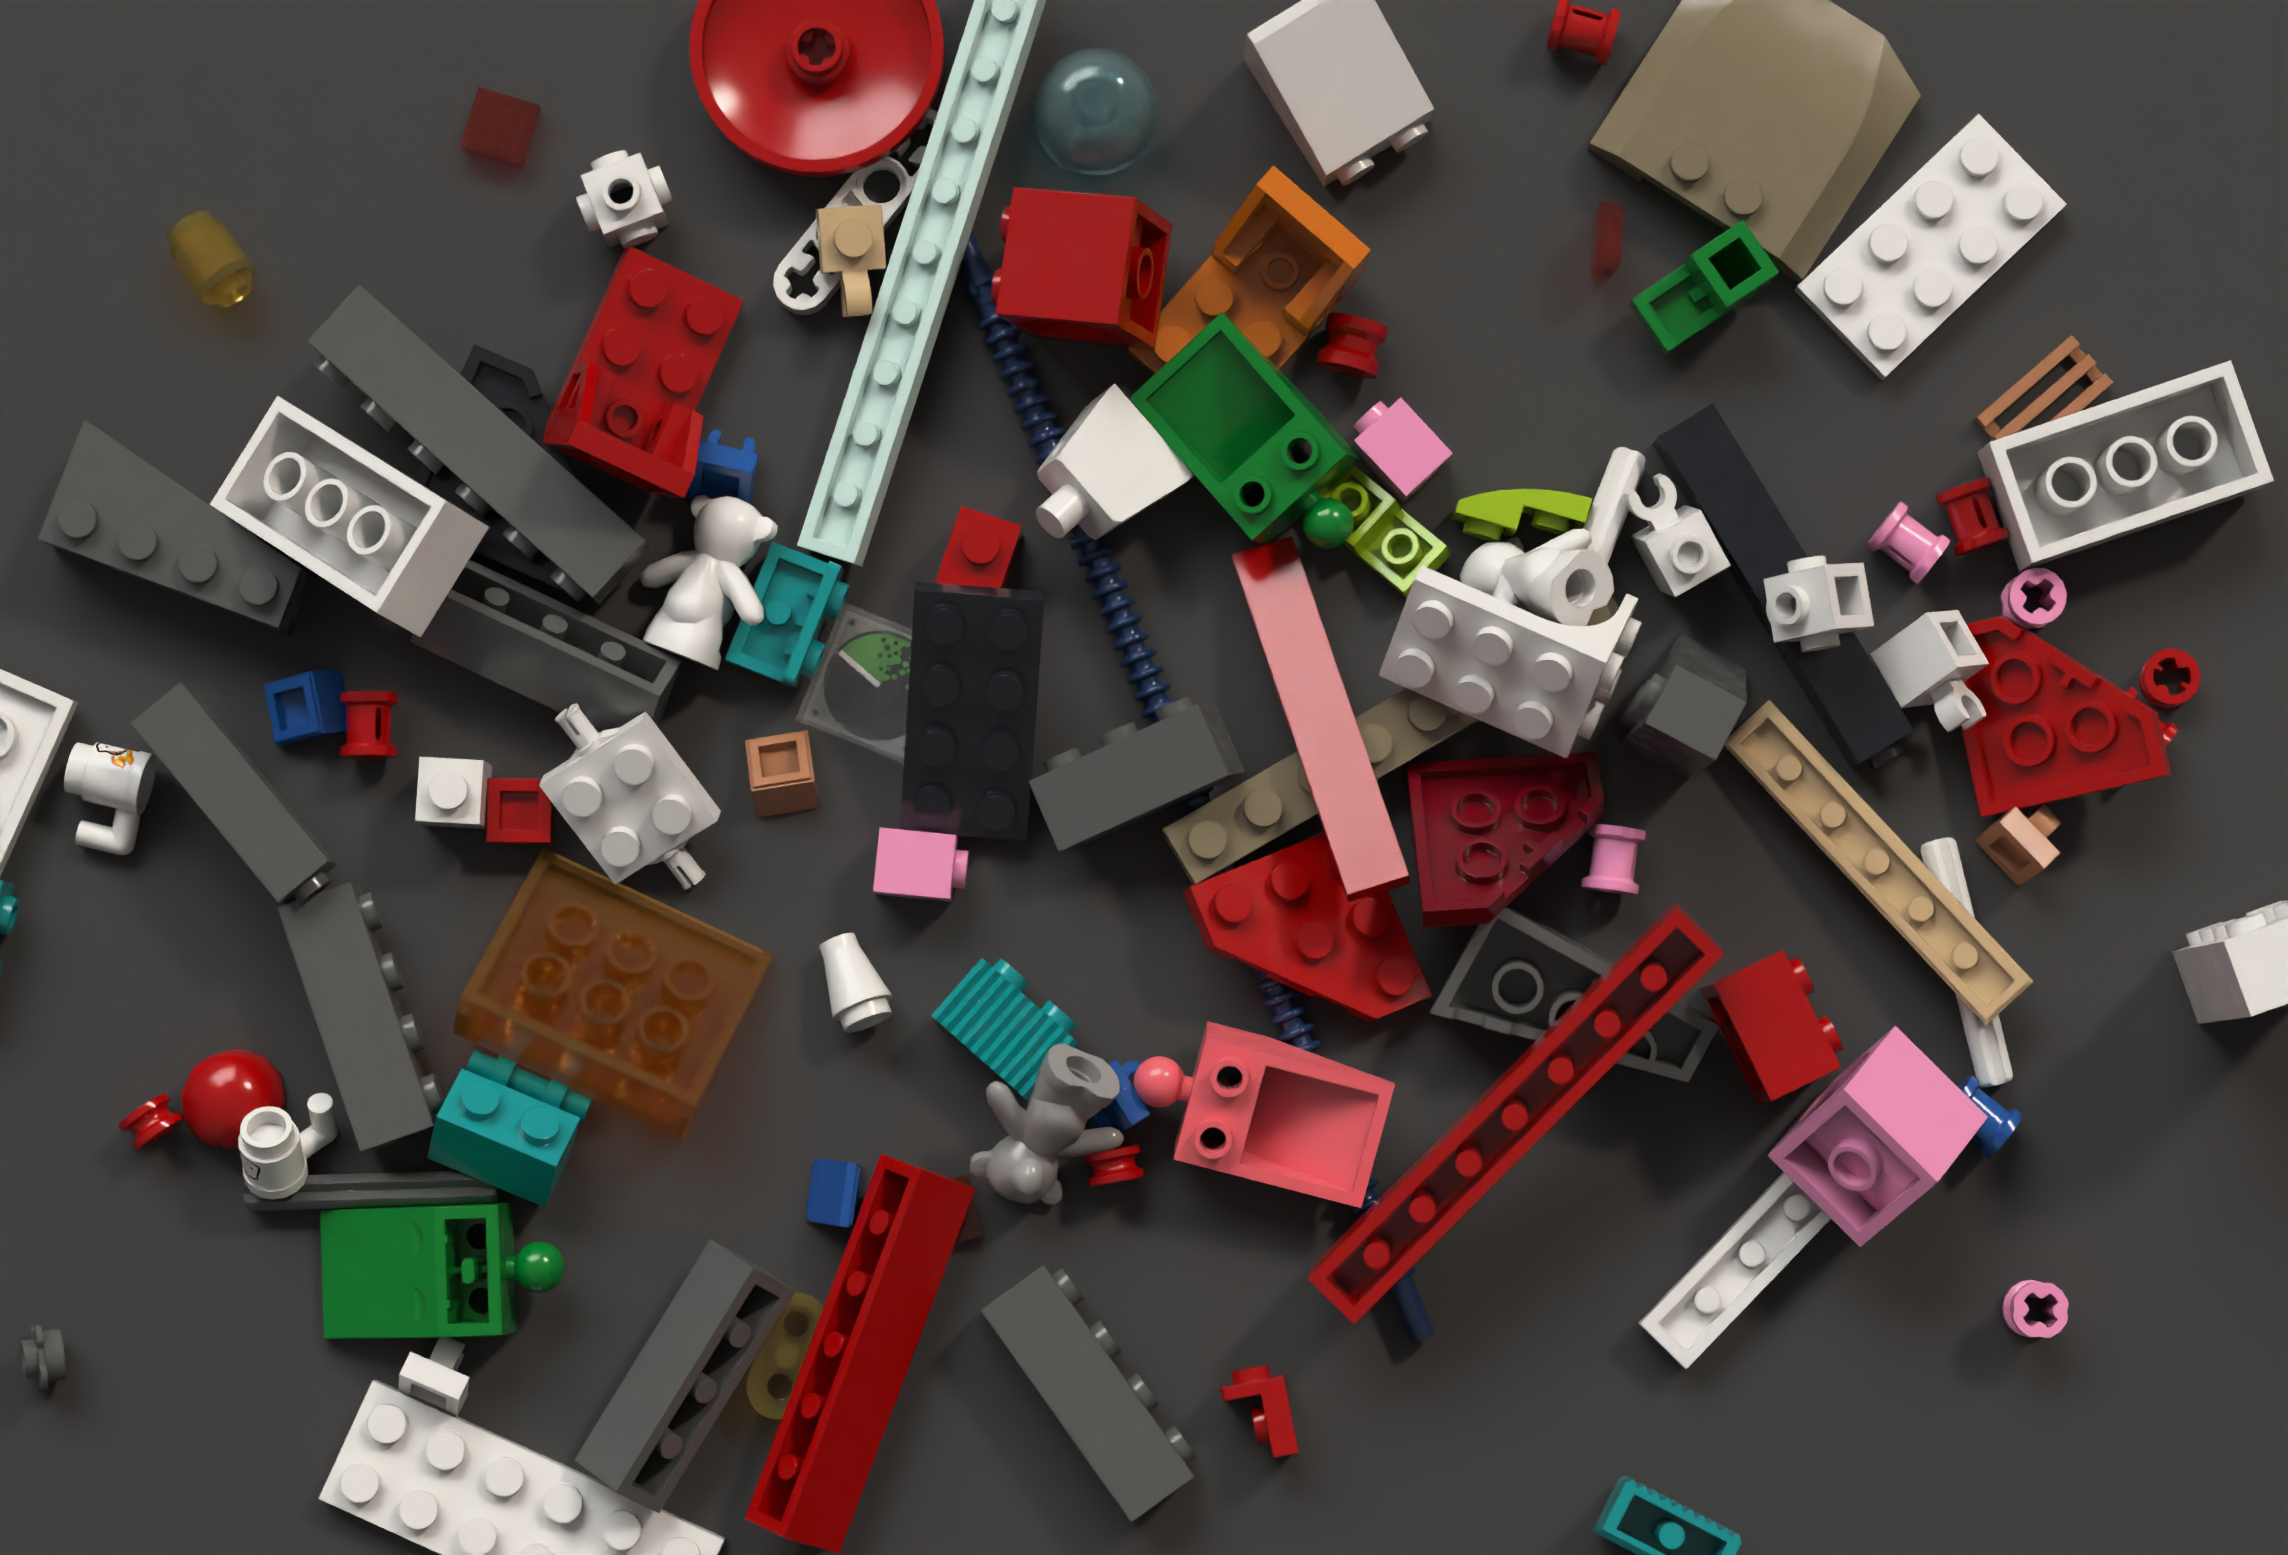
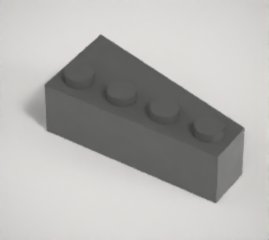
[38,419,312,635]
[1618,633,1747,780]
[1430,904,1720,1083]

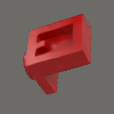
[1220,1365,1299,1458]

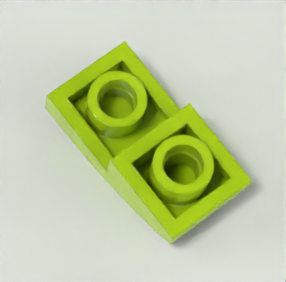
[1321,466,1451,599]
[1452,489,1592,542]

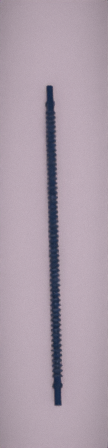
[960,230,1436,1343]

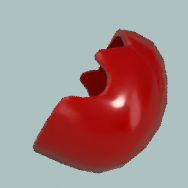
[180,1049,287,1149]

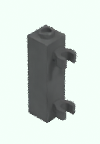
[131,682,337,905]

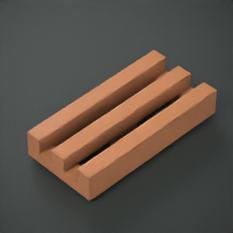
[1974,335,2114,441]

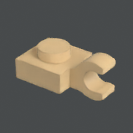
[816,205,886,317]

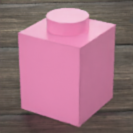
[1351,397,1453,504]
[873,827,969,902]

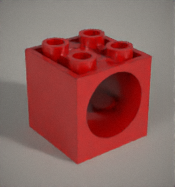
[991,187,1173,349]

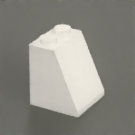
[1244,0,1434,187]

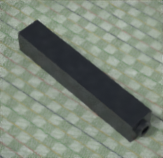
[1652,403,1914,770]

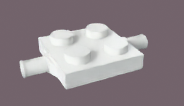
[539,703,721,890]

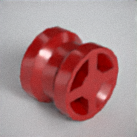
[1316,312,1389,379]

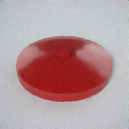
[689,0,945,177]

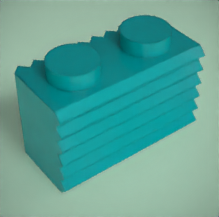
[931,958,1079,1101]
[1593,1476,1742,1555]

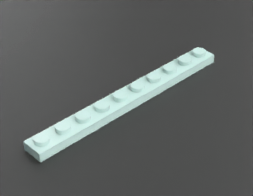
[797,0,1046,567]

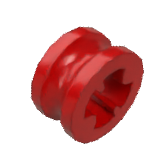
[2139,649,2200,709]
[118,1093,184,1152]
[1083,1145,1145,1187]

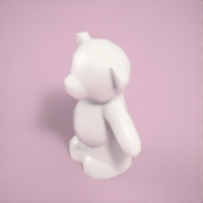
[640,495,778,671]
[1460,528,1614,626]

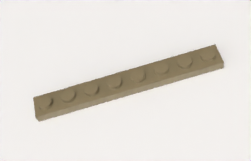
[1161,596,1619,885]

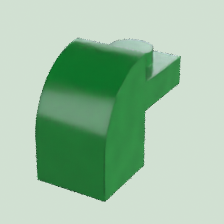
[1629,220,1779,355]

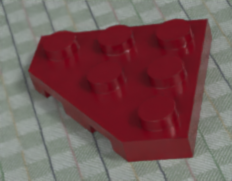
[1406,752,1604,928]

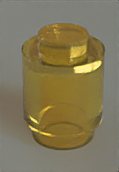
[166,210,257,308]

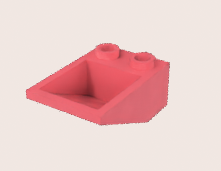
[1134,1021,1395,1208]

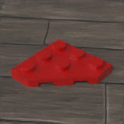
[1961,616,2172,817]
[1183,833,1432,1023]

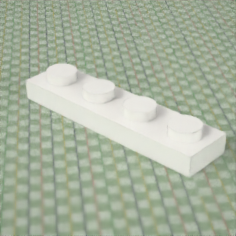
[1638,1172,1831,1369]

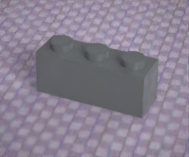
[1028,696,1245,852]

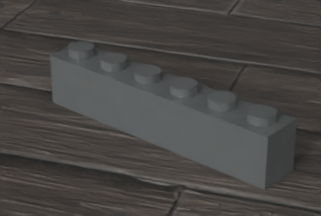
[308,284,650,605]

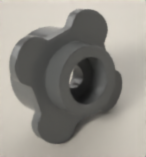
[20,1324,66,1390]

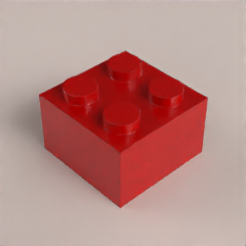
[1700,950,1843,1103]

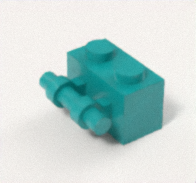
[427,1050,593,1207]

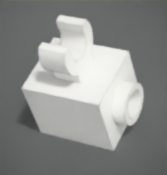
[1624,474,1731,597]
[1870,610,1989,732]

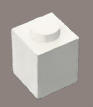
[415,757,493,829]

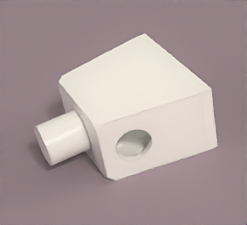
[1036,383,1194,540]

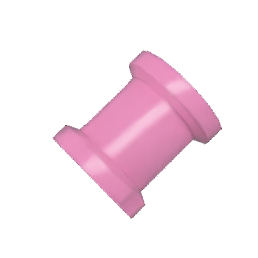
[1866,501,1951,584]
[2000,568,2067,629]
[1581,824,1646,895]
[2001,1280,2069,1338]

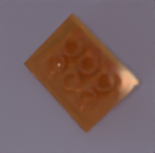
[452,847,774,1141]

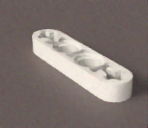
[773,109,938,315]

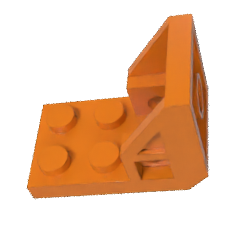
[1128,165,1371,375]

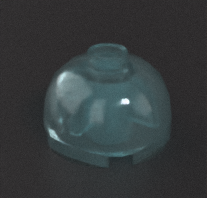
[1034,48,1158,177]

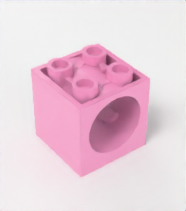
[1767,1026,1988,1247]

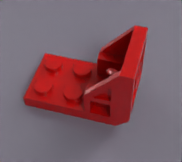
[542,246,744,498]

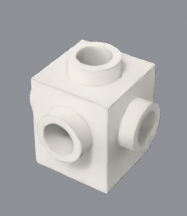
[576,150,673,248]
[1763,556,1874,652]

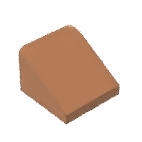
[745,730,819,817]

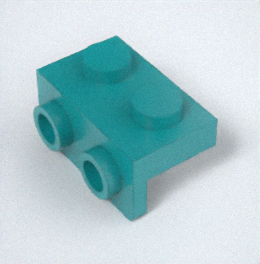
[725,541,850,690]

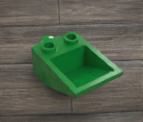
[1128,312,1362,549]
[320,1203,565,1339]

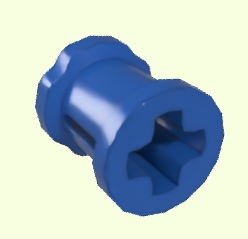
[1958,1075,2022,1159]

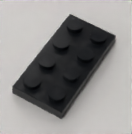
[900,582,1045,841]

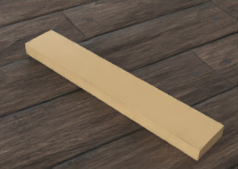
[1724,700,2034,1025]

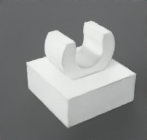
[398,1337,470,1417]

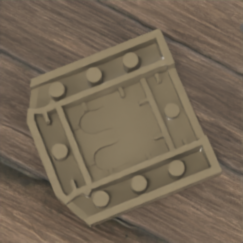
[1587,0,1921,284]

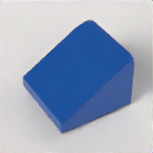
[263,670,346,746]
[806,1158,863,1228]

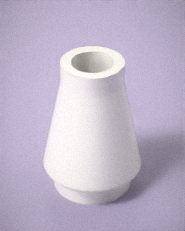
[819,933,893,1033]

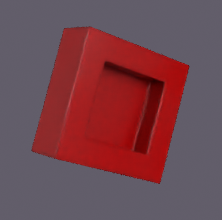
[486,778,554,844]

